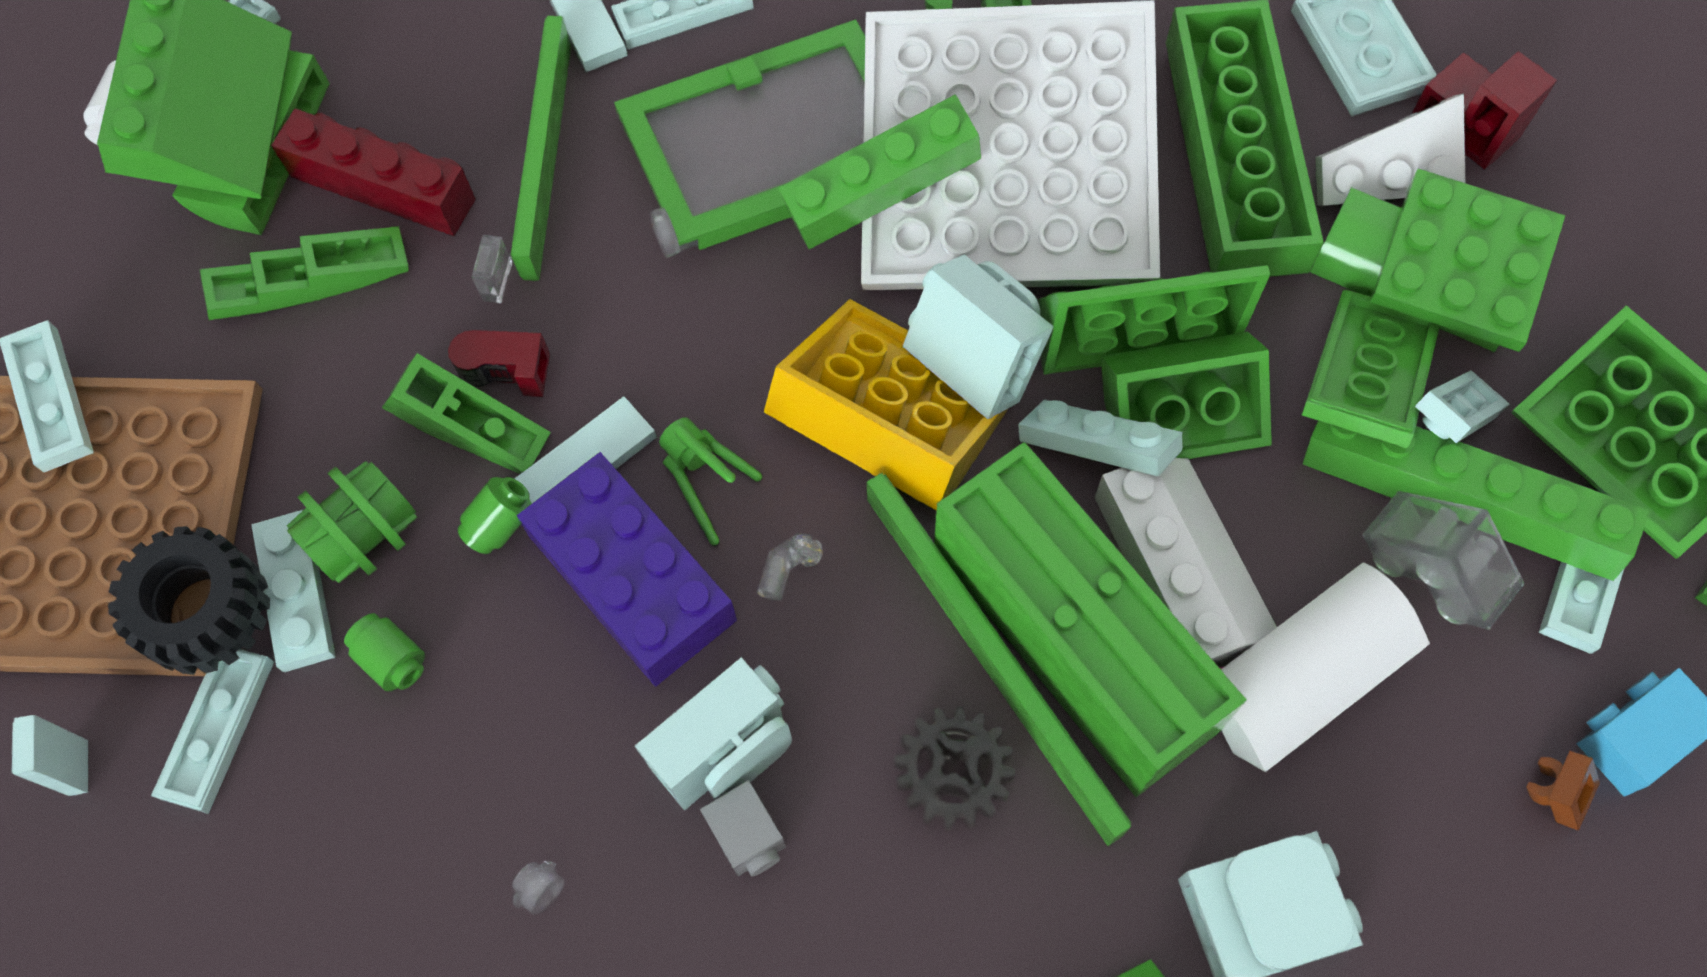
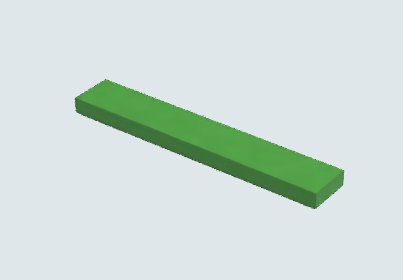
[511,16,571,281]

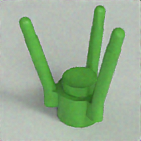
[659,417,763,546]

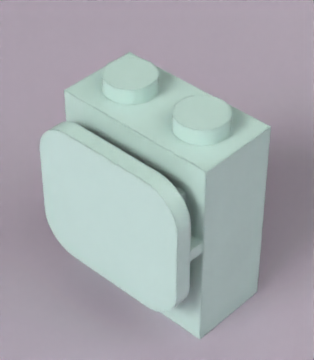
[902,254,1054,419]
[635,657,792,810]
[1178,831,1363,977]

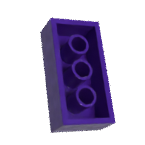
[516,452,737,687]

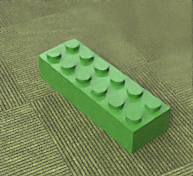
[1166,0,1324,276]

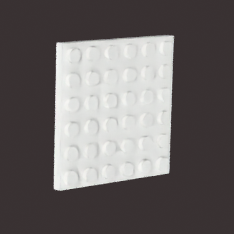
[861,1,1160,290]

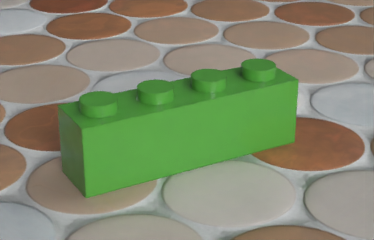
[778,94,981,250]

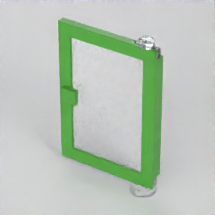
[614,20,865,258]

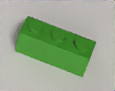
[1101,332,1272,468]

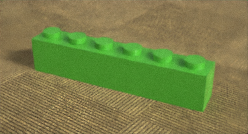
[1303,421,1650,581]

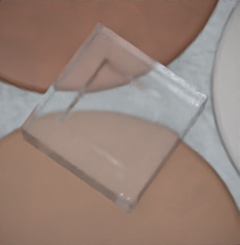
[471,235,513,303]

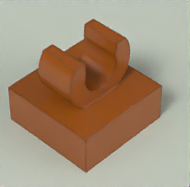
[1526,751,1600,831]

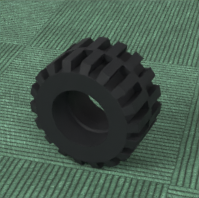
[108,526,270,675]

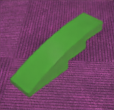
[200,226,408,320]

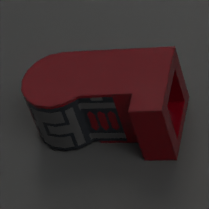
[448,330,550,397]

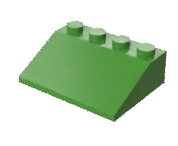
[97,0,292,199]
[1037,265,1270,374]
[1511,305,1707,559]

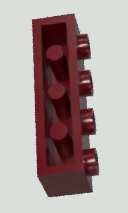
[271,108,476,236]

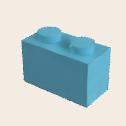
[1576,668,1707,797]

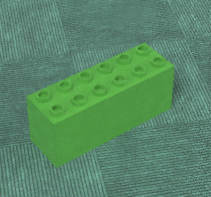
[934,442,1247,797]

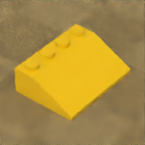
[764,299,1009,511]

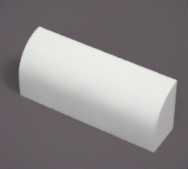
[1221,562,1430,772]

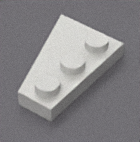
[1316,94,1465,206]

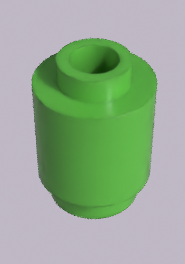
[458,477,532,554]
[344,613,425,691]

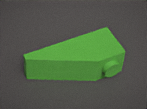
[382,353,551,474]

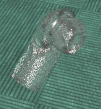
[757,533,823,600]

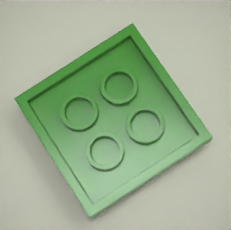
[1370,168,1566,352]

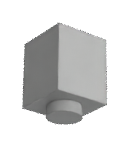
[700,780,786,877]

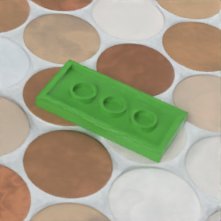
[1302,290,1440,449]

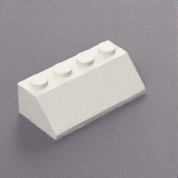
[1095,458,1277,667]

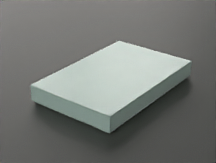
[1291,0,1437,117]

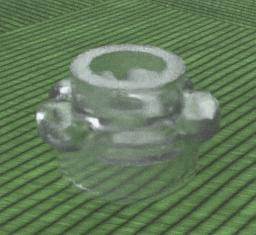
[512,861,565,915]

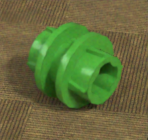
[286,461,418,583]

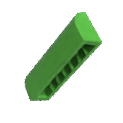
[172,50,330,235]
[1310,187,1499,352]

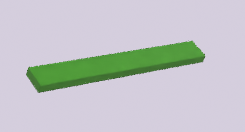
[867,473,1131,846]

